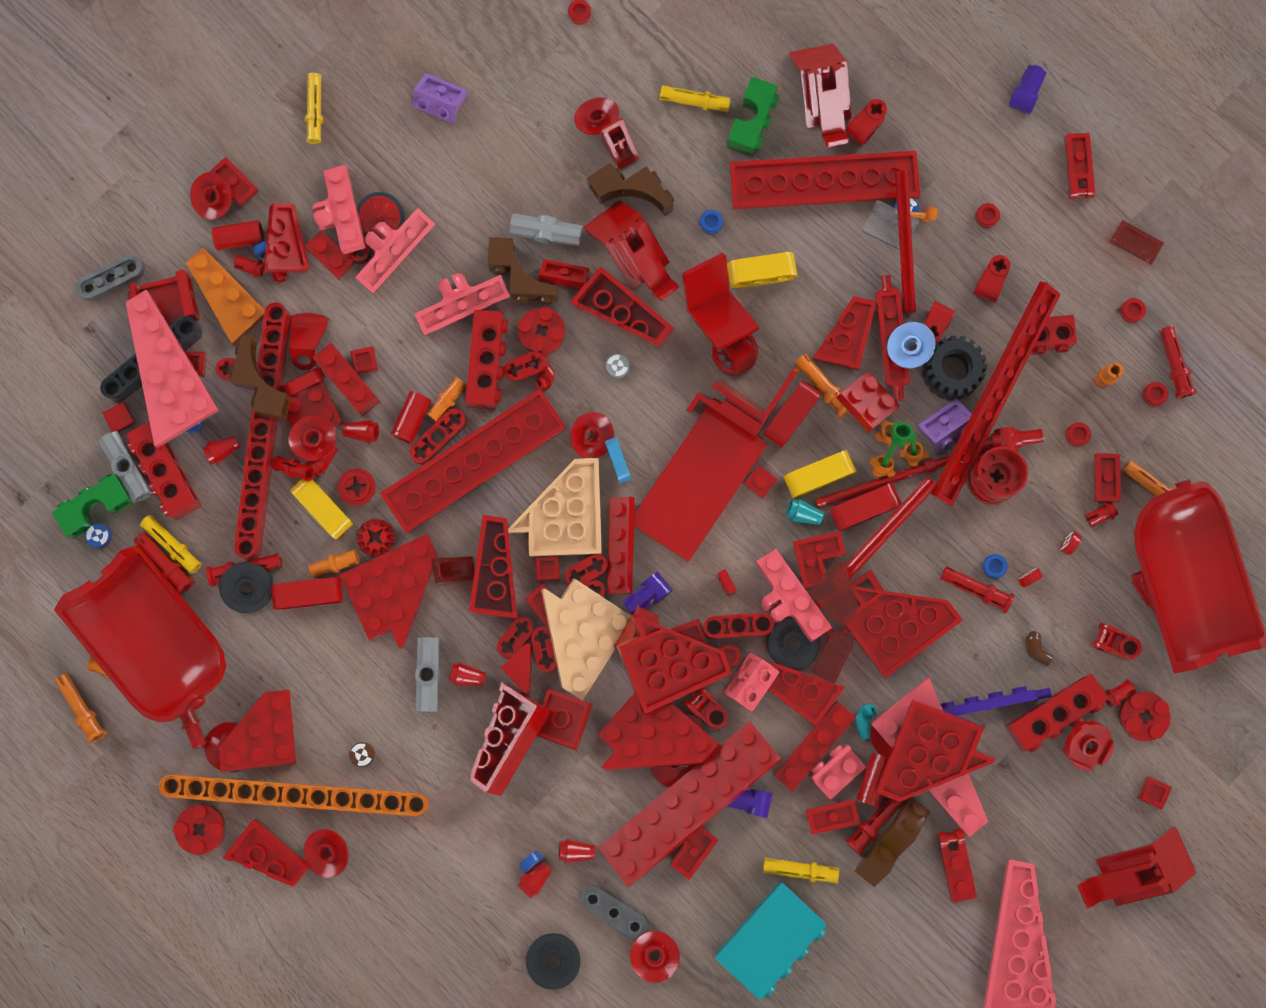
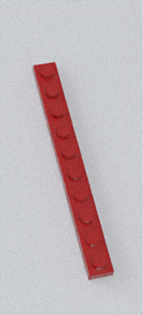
[931,281,1061,506]

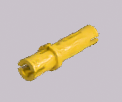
[305,73,323,144]
[660,85,731,113]
[140,515,202,574]
[763,857,839,884]

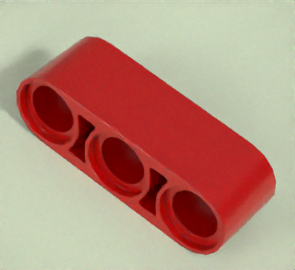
[762,380,822,448]
[829,483,902,531]
[271,577,343,610]
[703,613,774,639]

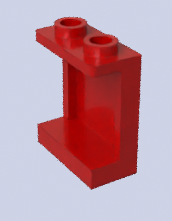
[128,269,200,326]

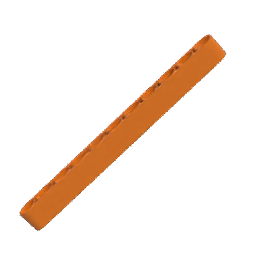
[159,774,430,816]

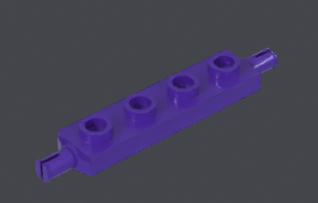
[941,686,1052,716]

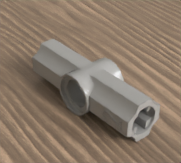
[510,213,583,247]
[98,431,153,503]
[415,637,440,712]

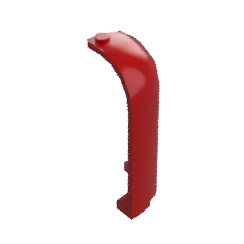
[1134,479,1266,674]
[54,545,226,723]

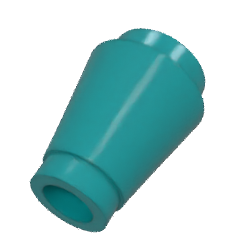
[786,498,824,525]

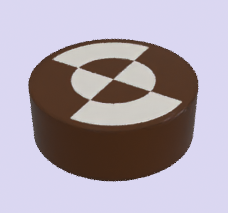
[349,742,375,767]

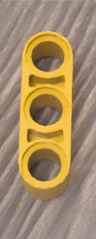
[727,252,798,288]
[783,450,857,499]
[290,479,354,540]

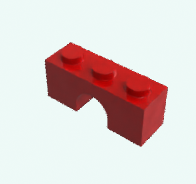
[313,343,380,417]

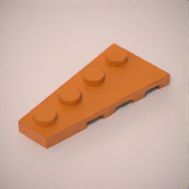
[186,247,265,346]

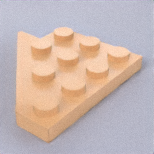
[508,458,602,557]
[541,579,631,700]

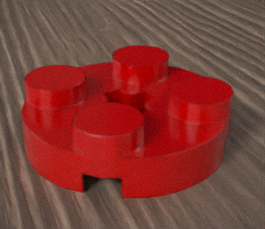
[518,307,565,355]
[1119,692,1171,741]
[1063,720,1114,771]
[173,804,225,855]

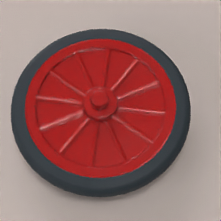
[357,192,405,239]

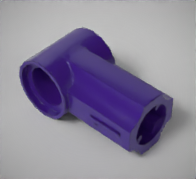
[1008,65,1047,115]
[622,571,673,614]
[727,788,773,818]

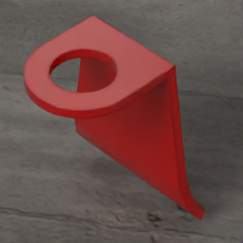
[289,313,329,370]

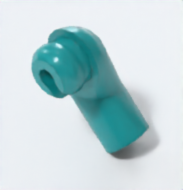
[855,703,877,740]

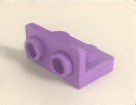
[413,73,468,123]
[918,398,972,455]

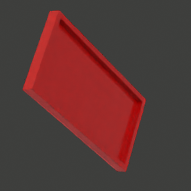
[634,405,768,563]

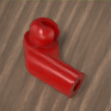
[535,359,555,391]

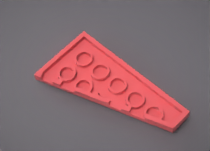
[126,290,220,448]
[872,676,988,837]
[983,859,1056,1008]

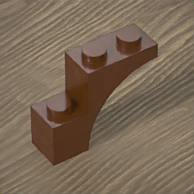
[587,163,674,216]
[488,237,559,304]
[229,335,292,421]
[854,797,930,887]

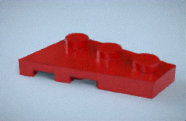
[264,203,310,273]
[813,296,877,371]

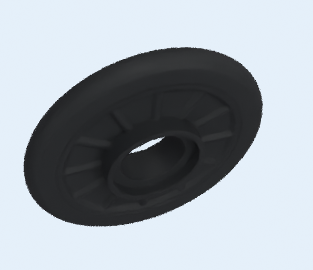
[219,562,273,613]
[767,616,820,670]
[526,933,581,990]

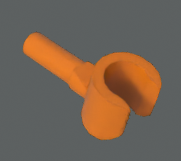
[910,206,938,223]

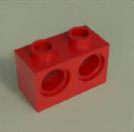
[1032,315,1077,355]

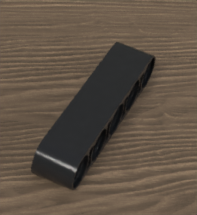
[100,316,202,402]

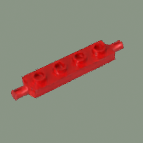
[875,275,910,402]

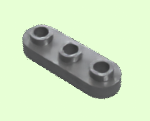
[76,255,145,301]
[581,885,647,939]

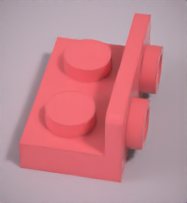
[722,652,779,712]
[809,744,866,800]

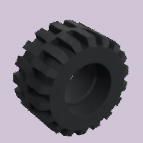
[922,335,987,400]

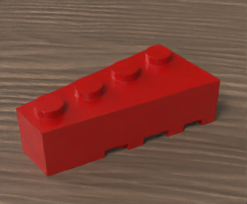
[570,266,675,349]
[468,515,517,619]
[469,682,551,796]

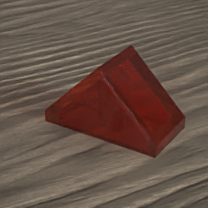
[431,556,475,586]

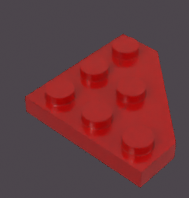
[219,689,296,772]

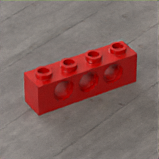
[465,310,508,409]
[126,421,202,520]
[1005,674,1109,753]

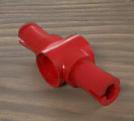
[981,427,1044,452]

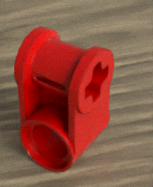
[845,99,887,146]
[973,255,1011,304]
[924,301,956,343]
[1090,623,1142,660]
[682,688,728,729]

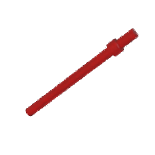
[814,455,951,508]

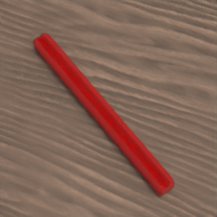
[895,170,916,314]
[830,477,937,590]

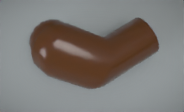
[1025,631,1053,666]

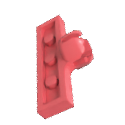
[312,165,366,254]
[354,208,435,294]
[414,273,510,336]
[755,549,832,642]

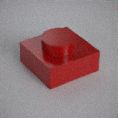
[744,465,778,499]

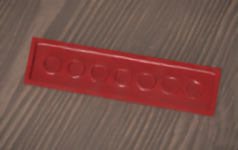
[730,151,921,210]
[380,389,567,534]
[598,721,782,887]

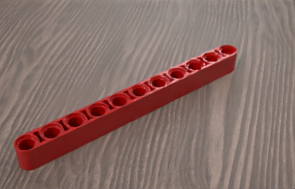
[234,302,291,560]

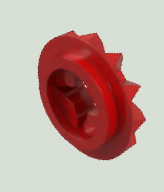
[337,468,376,506]
[357,519,395,557]

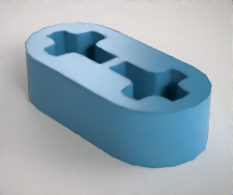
[605,437,631,484]

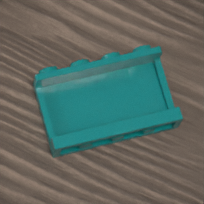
[714,880,827,1000]

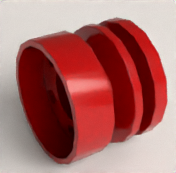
[967,447,1028,505]

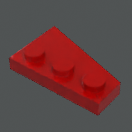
[768,662,845,726]
[223,818,311,887]

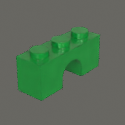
[727,76,780,157]
[52,474,134,539]

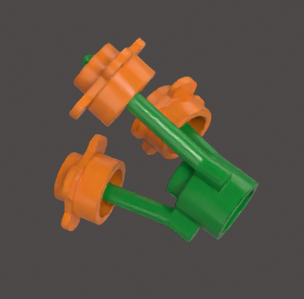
[869,420,929,478]

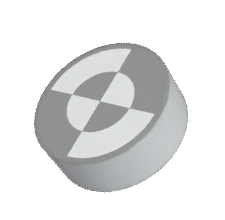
[606,354,629,379]

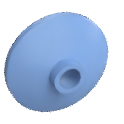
[887,322,936,368]

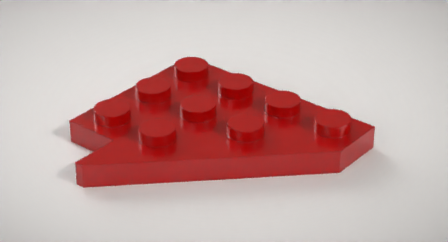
[339,534,438,649]
[840,586,963,678]
[616,615,732,714]
[597,693,719,771]
[876,699,995,802]

